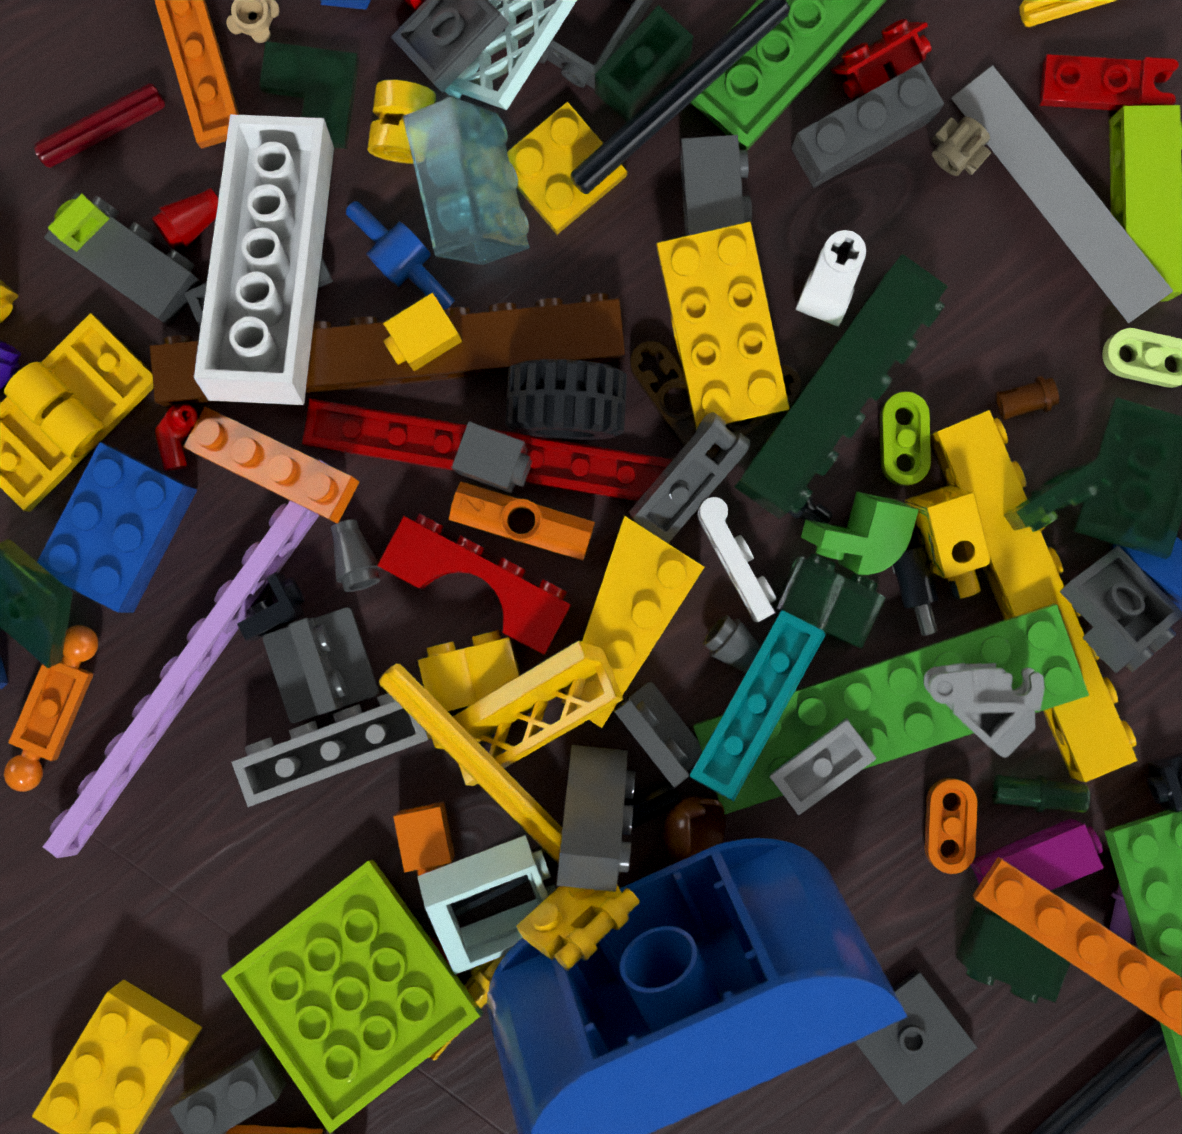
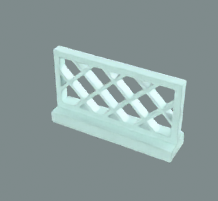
[445,0,577,110]

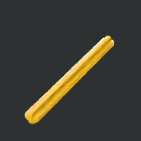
[379,663,563,864]

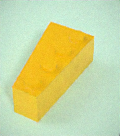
[562,516,705,728]

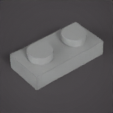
[770,718,877,815]

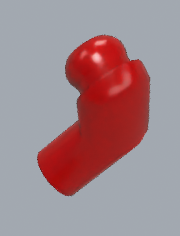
[155,403,198,471]

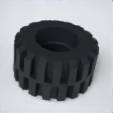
[505,359,627,440]

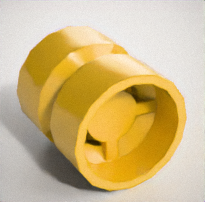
[367,80,436,164]

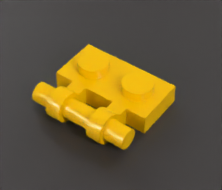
[516,885,640,970]

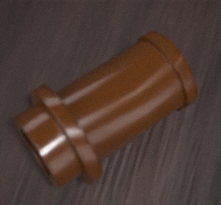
[995,376,1059,421]

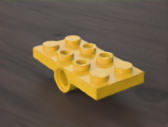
[656,222,790,429]
[0,313,154,512]

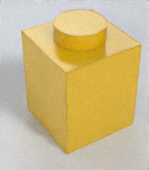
[383,293,462,371]

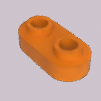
[925,778,977,874]

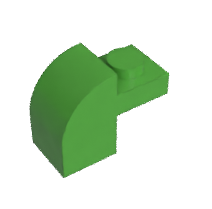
[801,492,919,575]

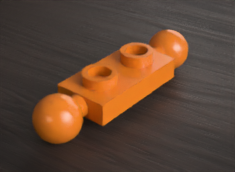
[4,625,99,792]

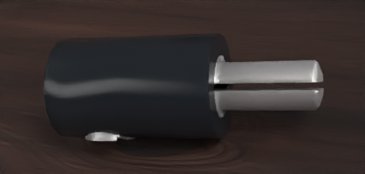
[892,545,939,636]

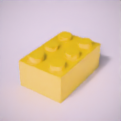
[32,979,203,1134]

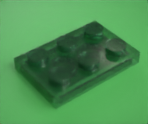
[1073,397,1182,559]

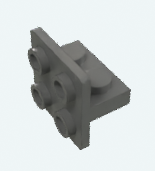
[263,607,379,723]

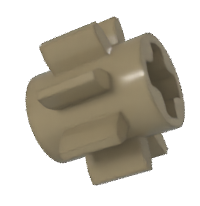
[931,116,991,176]

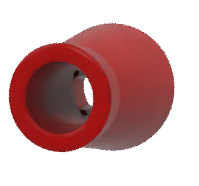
[152,188,219,250]

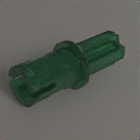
[992,774,1091,813]

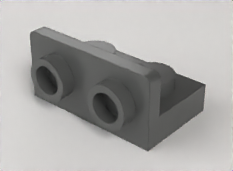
[614,682,702,788]

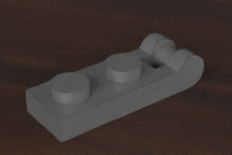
[629,412,750,543]

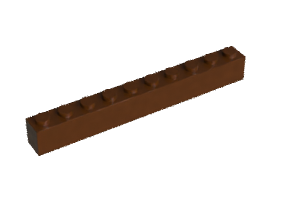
[150,293,625,408]

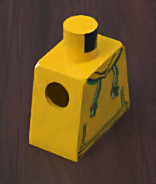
[905,485,990,599]

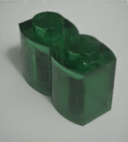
[772,553,886,649]

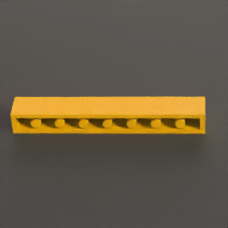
[930,410,1138,782]

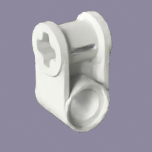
[795,230,866,327]

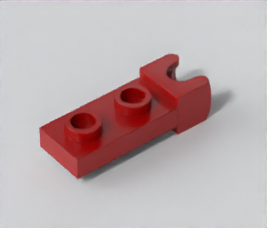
[1040,54,1179,111]

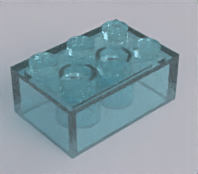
[403,97,530,265]

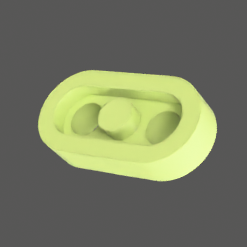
[1102,328,1182,388]

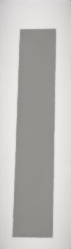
[951,65,1173,323]

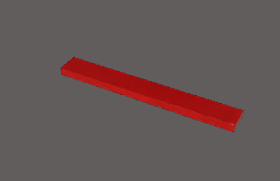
[302,399,673,502]

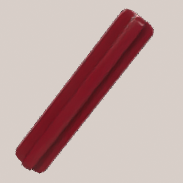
[34,83,165,167]

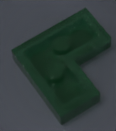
[259,41,360,149]
[1004,459,1108,532]

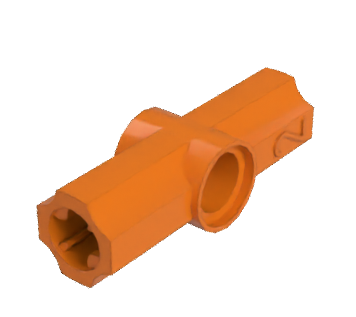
[449,481,595,561]

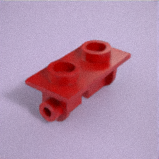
[830,18,932,99]

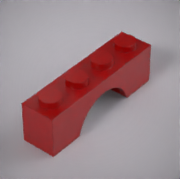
[377,514,571,655]

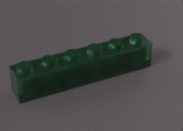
[734,254,948,519]

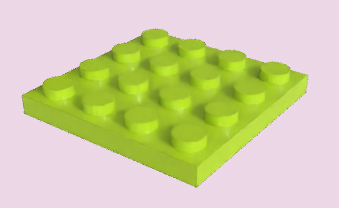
[222,860,484,1133]

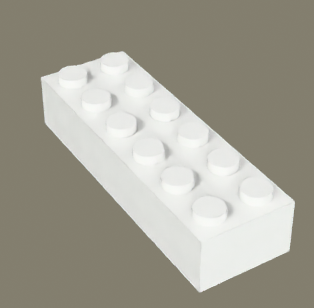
[194,114,334,405]

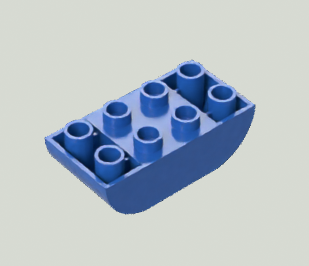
[487,838,907,1134]

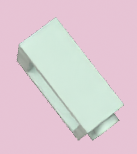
[417,835,556,974]

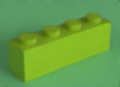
[1109,105,1182,302]

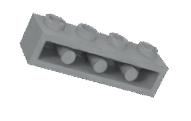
[231,693,431,807]

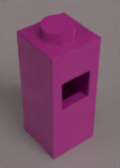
[971,818,1103,891]

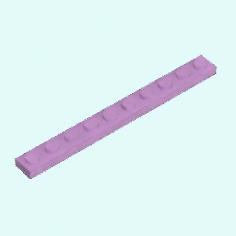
[43,459,330,858]

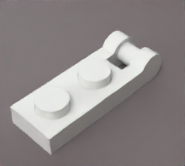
[697,497,776,622]

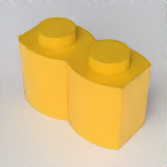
[418,630,521,711]

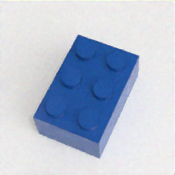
[34,442,197,613]

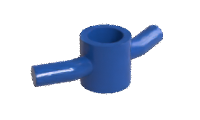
[346,201,455,310]

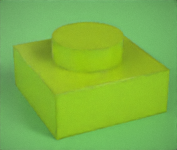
[48,194,110,252]

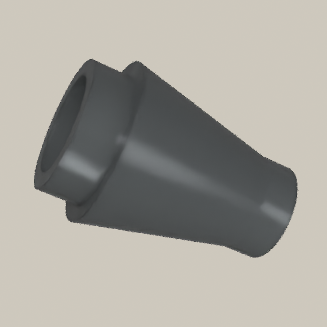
[330,519,381,592]
[703,615,761,673]

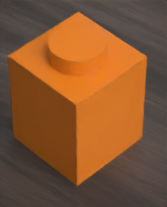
[393,801,455,876]

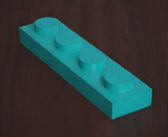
[690,610,825,802]

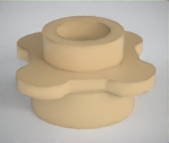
[226,0,280,43]

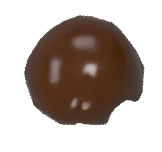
[663,797,726,863]

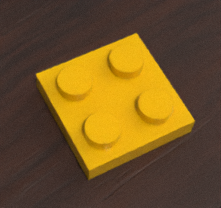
[497,101,627,235]

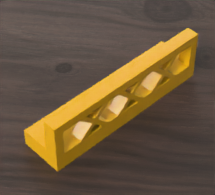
[431,641,623,786]

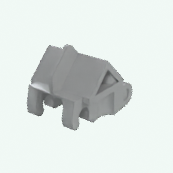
[923,663,1044,757]

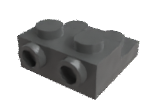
[1060,546,1182,673]

